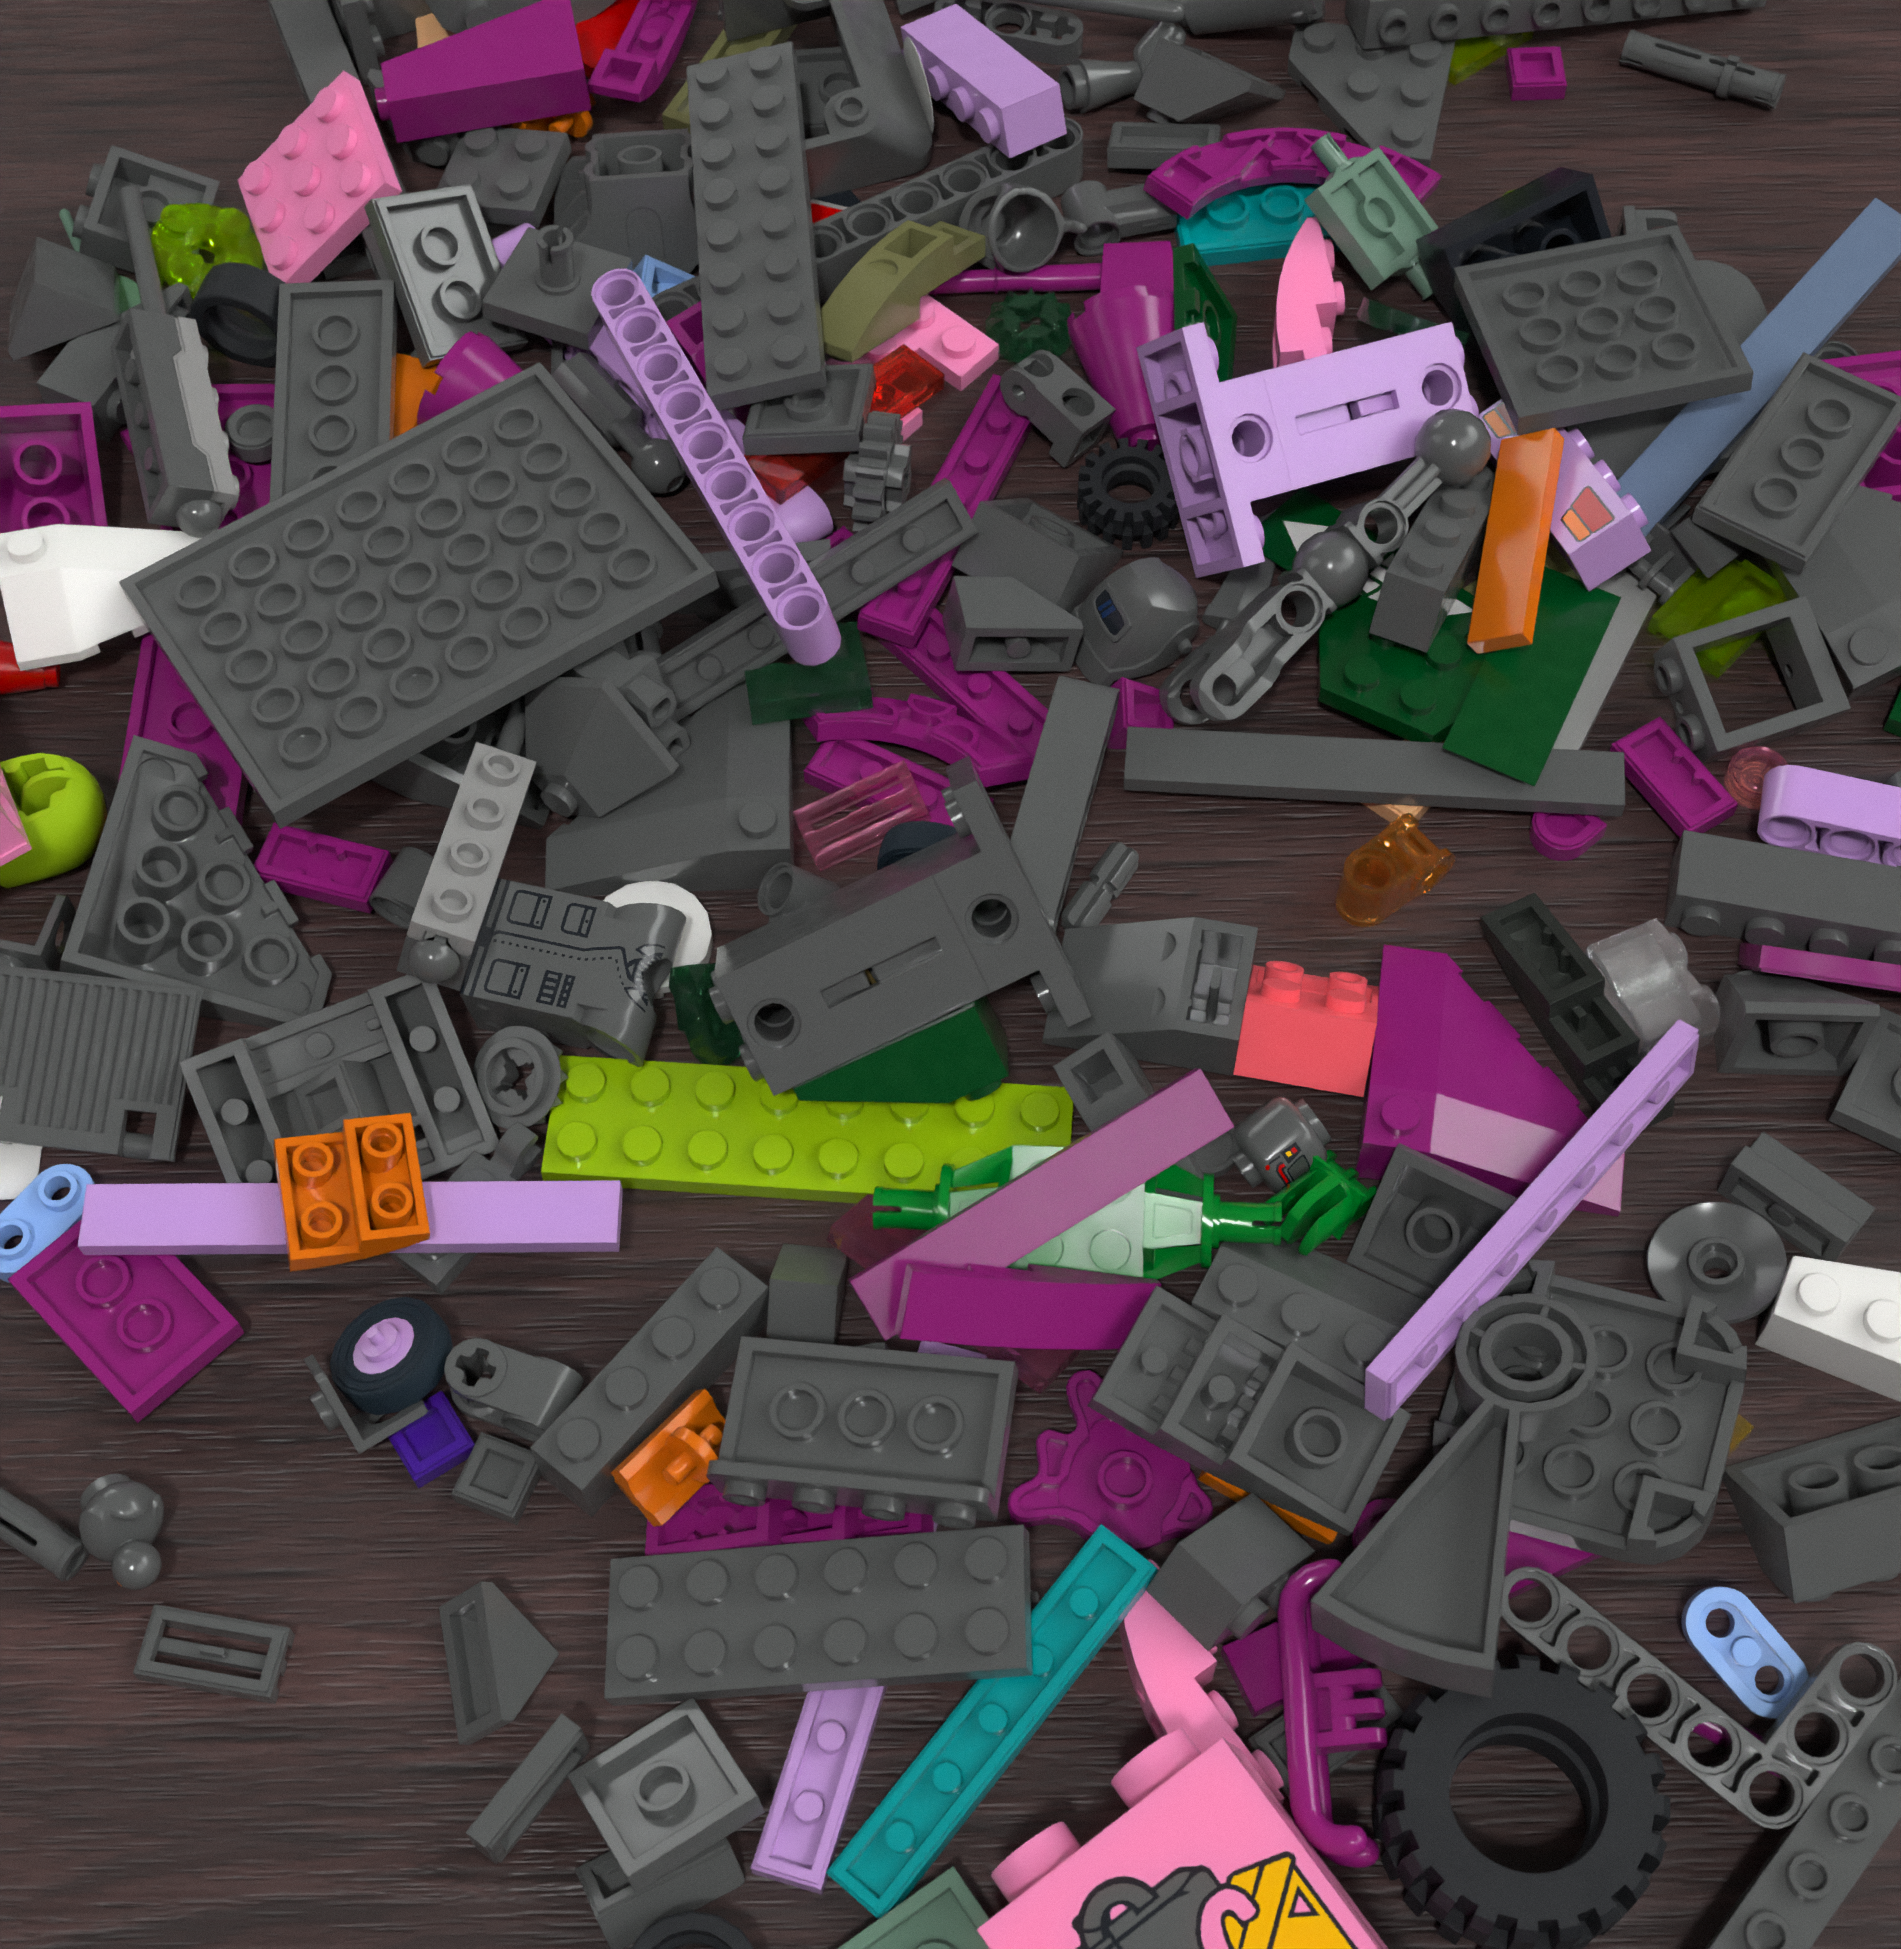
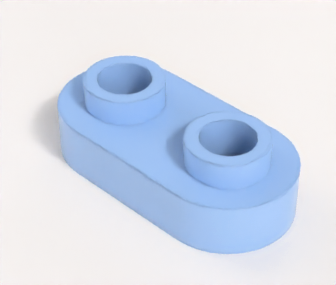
[0,1164,95,1283]
[1681,1586,1809,1718]

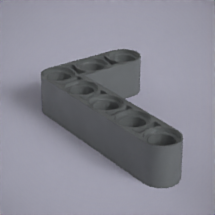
[1501,1567,1897,1829]

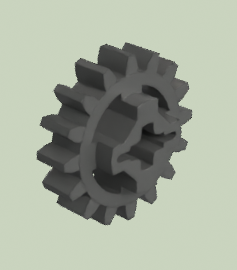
[843,411,912,534]

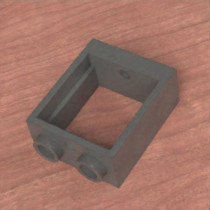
[1653,595,1851,765]

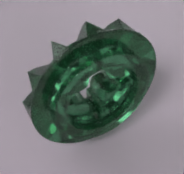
[986,286,1071,363]

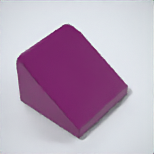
[1107,677,1174,749]

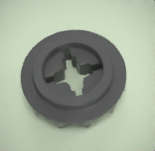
[472,1026,568,1129]

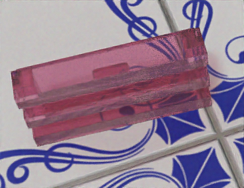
[792,760,932,871]

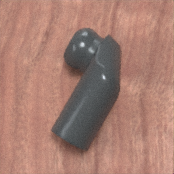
[1133,21,1186,77]

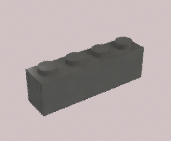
[1369,466,1495,653]
[1664,830,1901,965]
[530,1247,769,1517]

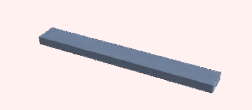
[1616,197,1901,537]

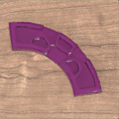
[796,687,1034,787]

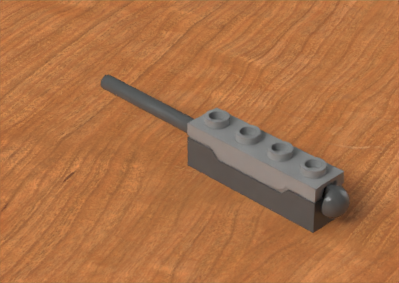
[110,186,239,538]
[396,695,536,991]

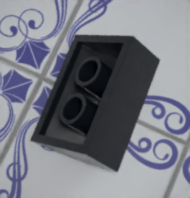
[1415,167,1612,353]

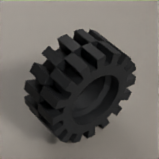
[1077,438,1179,550]

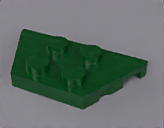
[1317,594,1488,743]

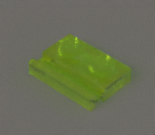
[1648,558,1788,678]

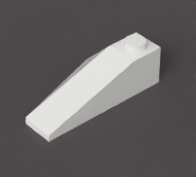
[0,524,201,671]

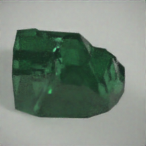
[669,963,744,1065]

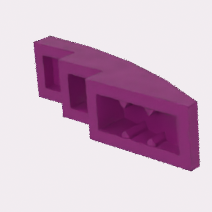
[895,1263,1161,1350]
[645,1484,934,1556]

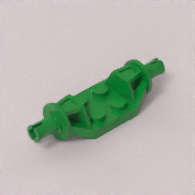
[872,1144,1282,1279]

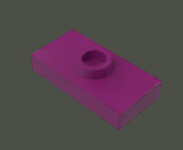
[1610,717,1738,838]
[254,822,393,914]

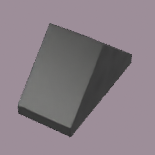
[766,1243,850,1345]

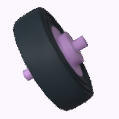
[330,1297,453,1415]

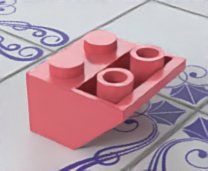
[1233,961,1379,1097]

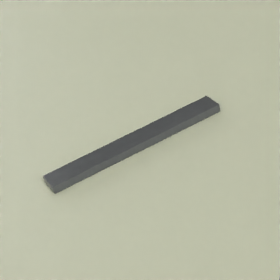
[1124,727,1625,817]

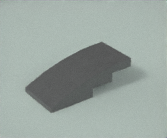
[1087,1286,1412,1536]

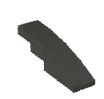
[1480,892,1675,1129]

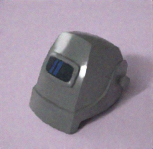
[1071,557,1200,687]

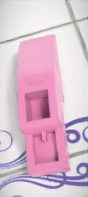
[1272,217,1345,368]
[1119,1559,1284,1804]

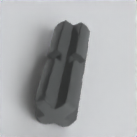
[1061,842,1139,930]

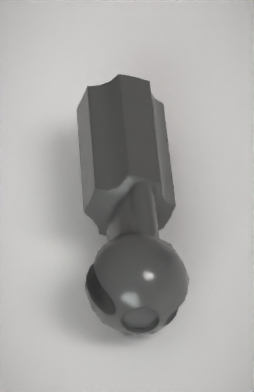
[552,352,687,494]

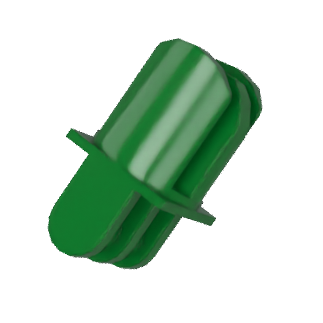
[1263,1149,1378,1256]

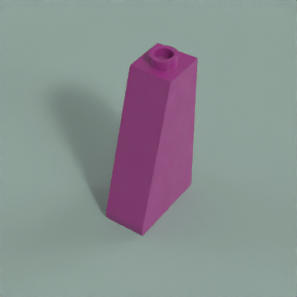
[374,0,591,143]

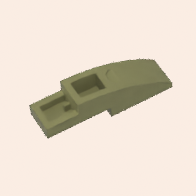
[820,220,986,363]

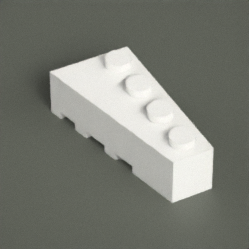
[1755,1256,1901,1402]

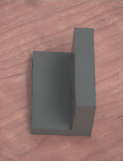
[1717,1131,1876,1262]

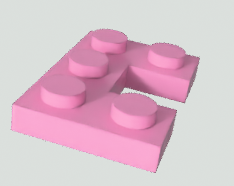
[826,294,999,441]

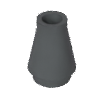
[1058,58,1142,113]

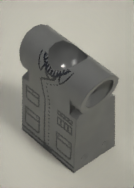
[459,878,686,1067]

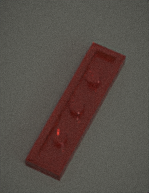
[744,344,945,505]

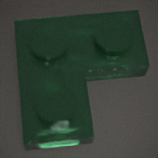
[744,621,873,725]

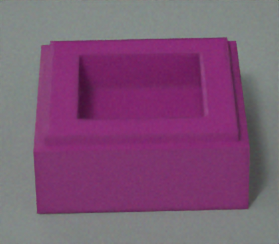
[1504,46,1567,101]

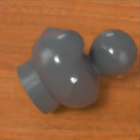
[79,1474,164,1590]

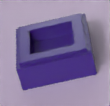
[388,1390,475,1489]

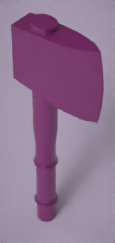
[929,241,1174,298]

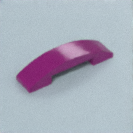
[587,0,698,103]

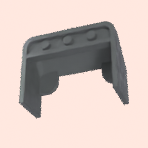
[721,0,932,200]

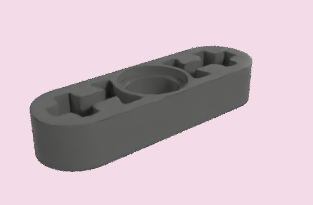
[934,0,1083,65]

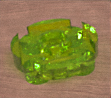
[150,203,263,300]

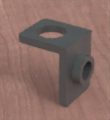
[0,894,77,972]
[303,1354,428,1454]

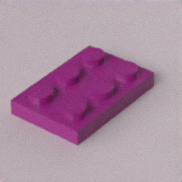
[8,1220,245,1423]

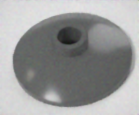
[1647,1202,1787,1324]

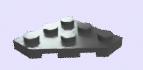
[1287,21,1455,168]

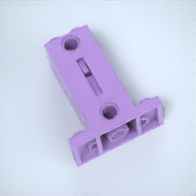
[1136,322,1479,578]

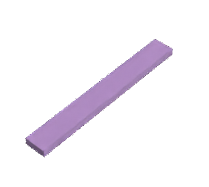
[1364,1019,1700,1421]
[78,1180,623,1255]
[751,1341,987,1895]

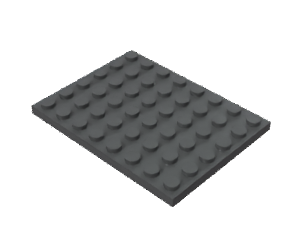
[119,362,719,829]

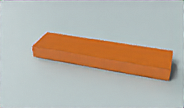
[1467,428,1564,654]

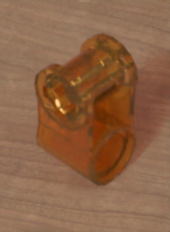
[1335,813,1456,927]

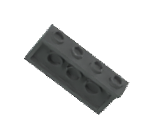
[706,1336,1019,1529]

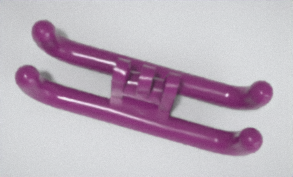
[1277,1559,1388,1868]

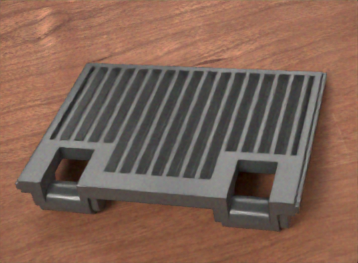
[0,965,203,1162]

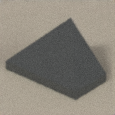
[439,1582,559,1745]

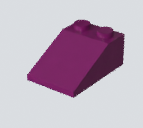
[0,402,108,534]

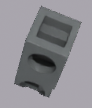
[1000,350,1116,468]

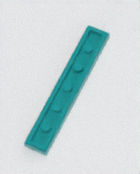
[826,1524,1159,1919]

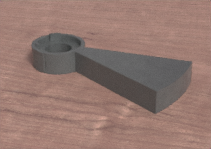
[1310,1293,1598,1698]

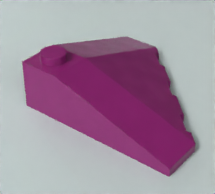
[1355,944,1625,1217]

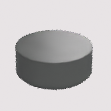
[225,404,274,463]

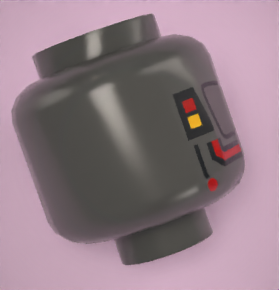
[1230,1096,1332,1193]

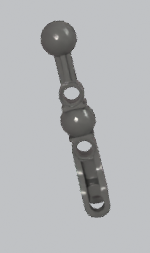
[1159,408,1491,725]

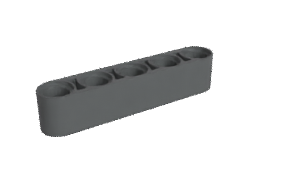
[991,675,1120,932]

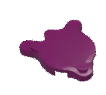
[1008,1370,1213,1552]

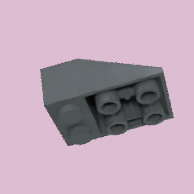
[1042,917,1258,1076]

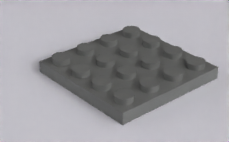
[1454,225,1753,435]

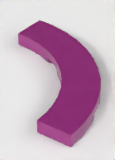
[1143,127,1442,220]

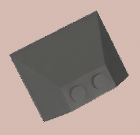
[178,974,499,1183]

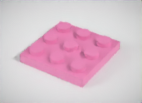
[238,71,402,283]

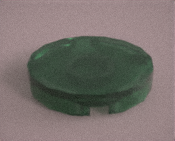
[1357,296,1470,350]

